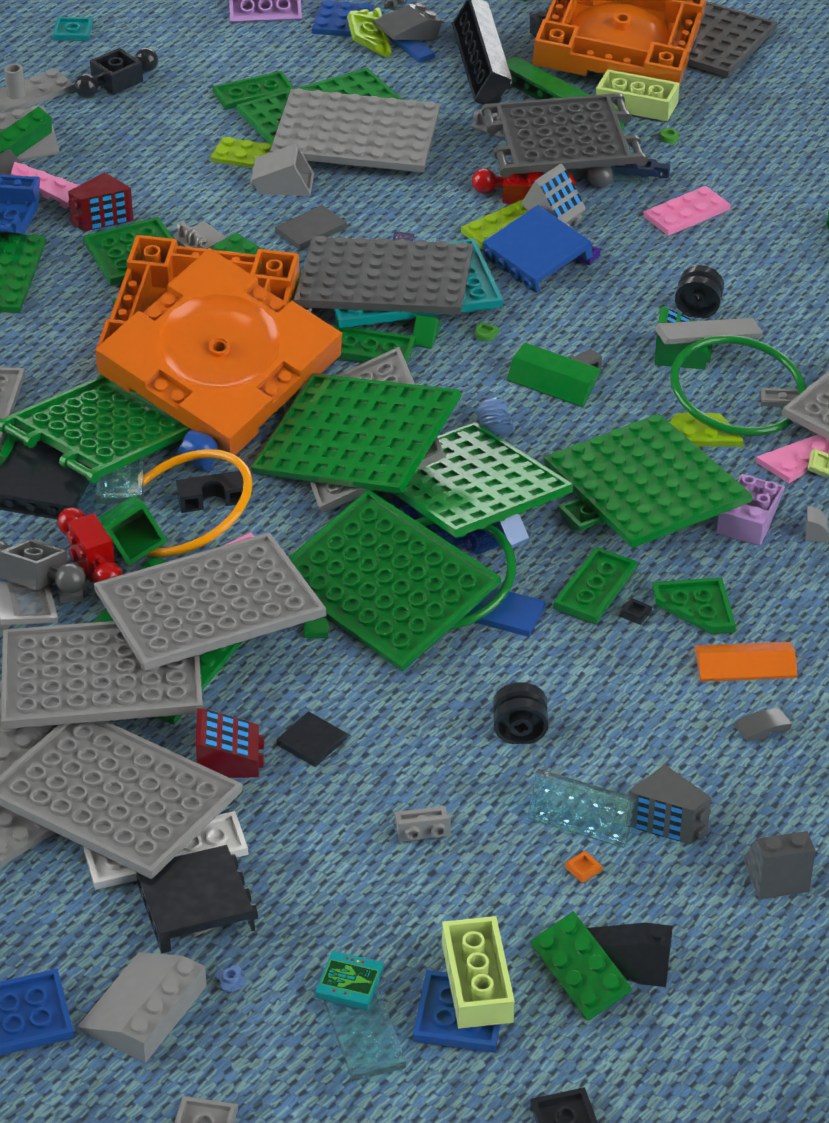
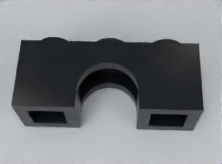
[176,470,243,513]

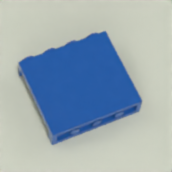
[483,205,593,293]

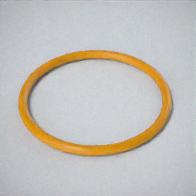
[121,449,253,557]

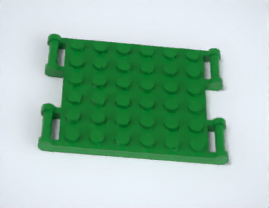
[0,375,192,484]

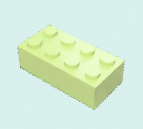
[596,69,680,122]
[442,916,515,1029]

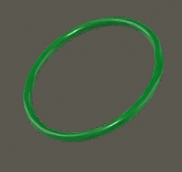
[670,335,807,436]
[416,516,516,630]

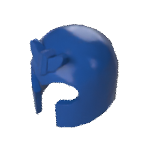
[177,430,219,472]

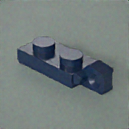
[614,159,670,179]

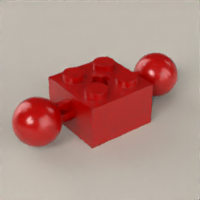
[472,162,575,204]
[57,507,123,583]

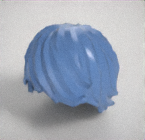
[477,397,515,435]

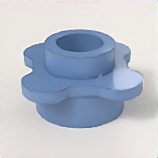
[215,965,246,992]

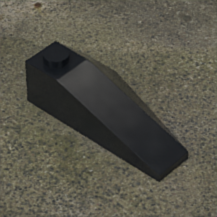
[587,922,673,987]

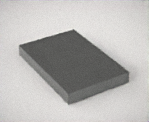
[275,205,347,250]

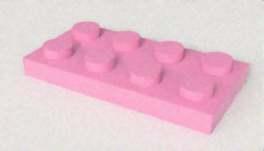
[643,186,731,236]

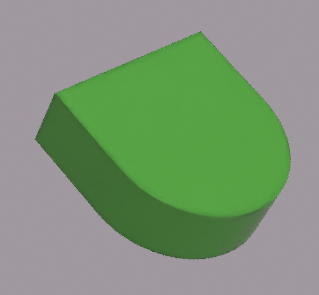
[475,322,499,342]

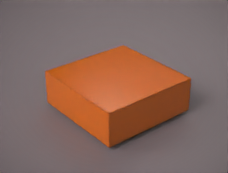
[565,851,602,883]

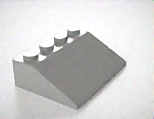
[76,952,207,1063]

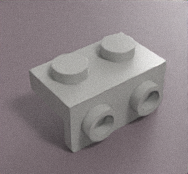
[395,806,451,842]

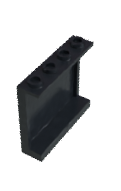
[0,441,91,520]
[136,845,258,954]

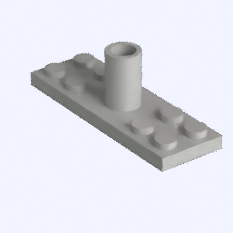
[0,63,75,113]

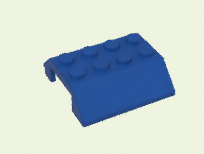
[0,174,40,234]

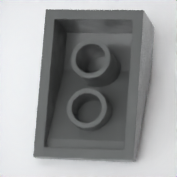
[373,3,442,40]

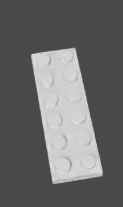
[84,811,248,890]

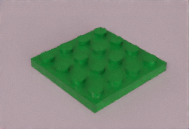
[83,217,178,286]

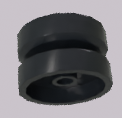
[675,265,724,319]
[493,682,548,744]

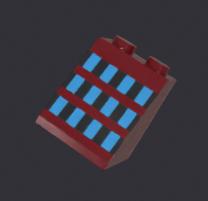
[68,172,134,231]
[195,708,264,778]

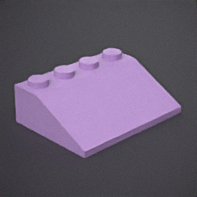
[229,0,302,22]

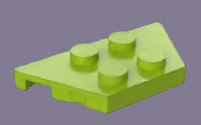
[347,8,392,58]
[669,412,743,447]

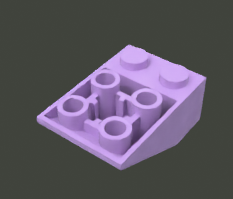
[717,474,785,546]

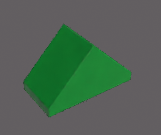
[413,315,443,349]

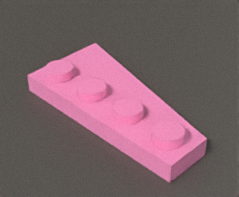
[10,162,80,209]
[756,434,829,483]

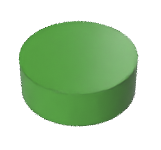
[659,128,679,144]

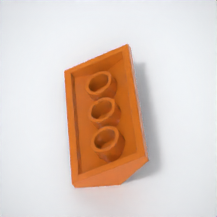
[694,642,798,682]

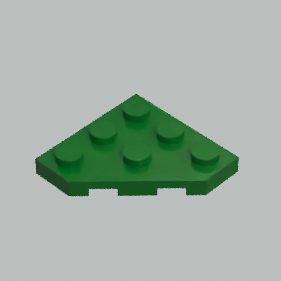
[652,577,736,634]

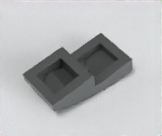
[734,708,792,741]

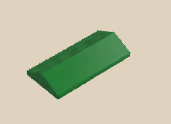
[507,342,601,407]
[558,498,604,530]

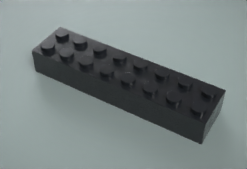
[452,0,512,105]

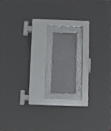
[0,582,58,631]

